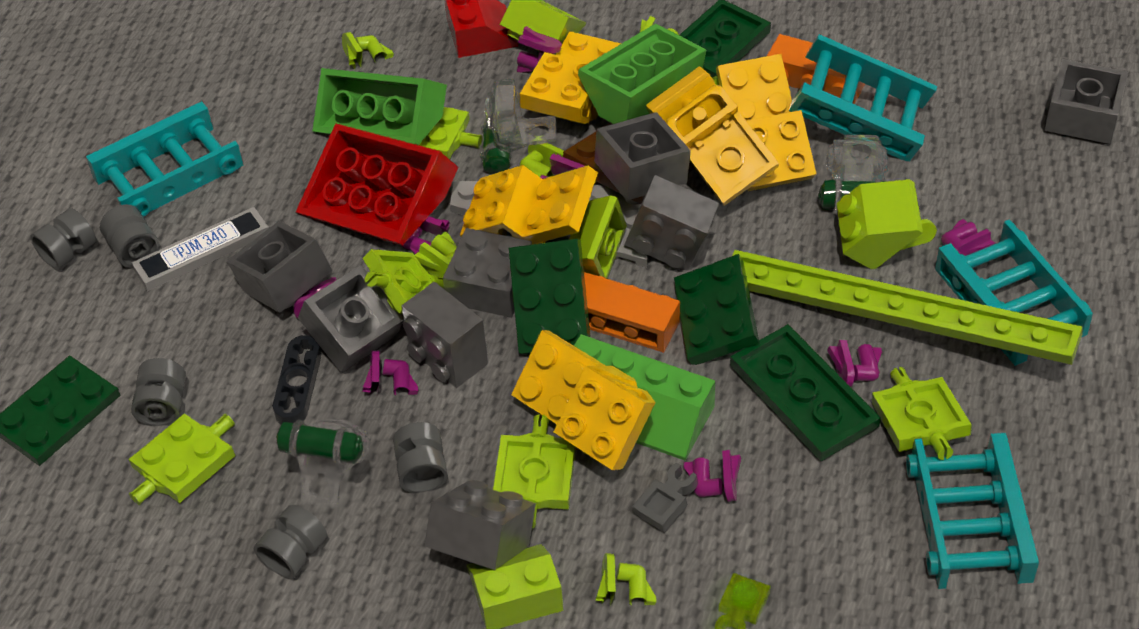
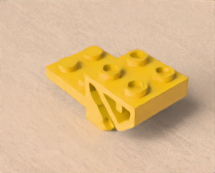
[519,31,622,124]
[716,54,817,191]
[646,66,779,206]
[460,165,598,245]
[511,330,656,470]

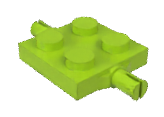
[419,107,483,159]
[362,249,444,314]
[872,367,971,460]
[128,413,235,505]
[493,414,576,528]

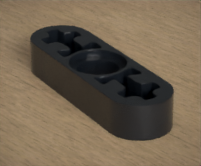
[272,335,321,425]

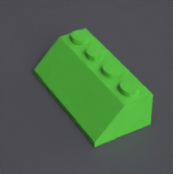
[578,23,706,124]
[312,68,447,145]
[574,334,715,461]

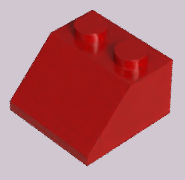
[444,0,518,58]

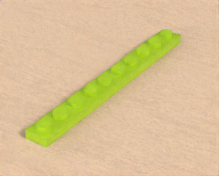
[732,250,1082,365]

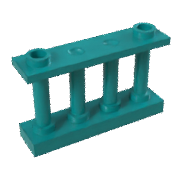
[789,34,937,162]
[86,101,244,217]
[935,219,1093,366]
[906,433,1039,589]

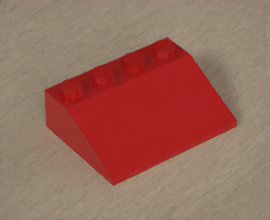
[296,123,459,246]

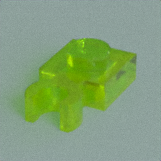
[715,573,771,629]

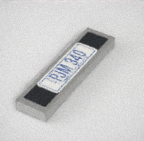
[131,207,269,291]

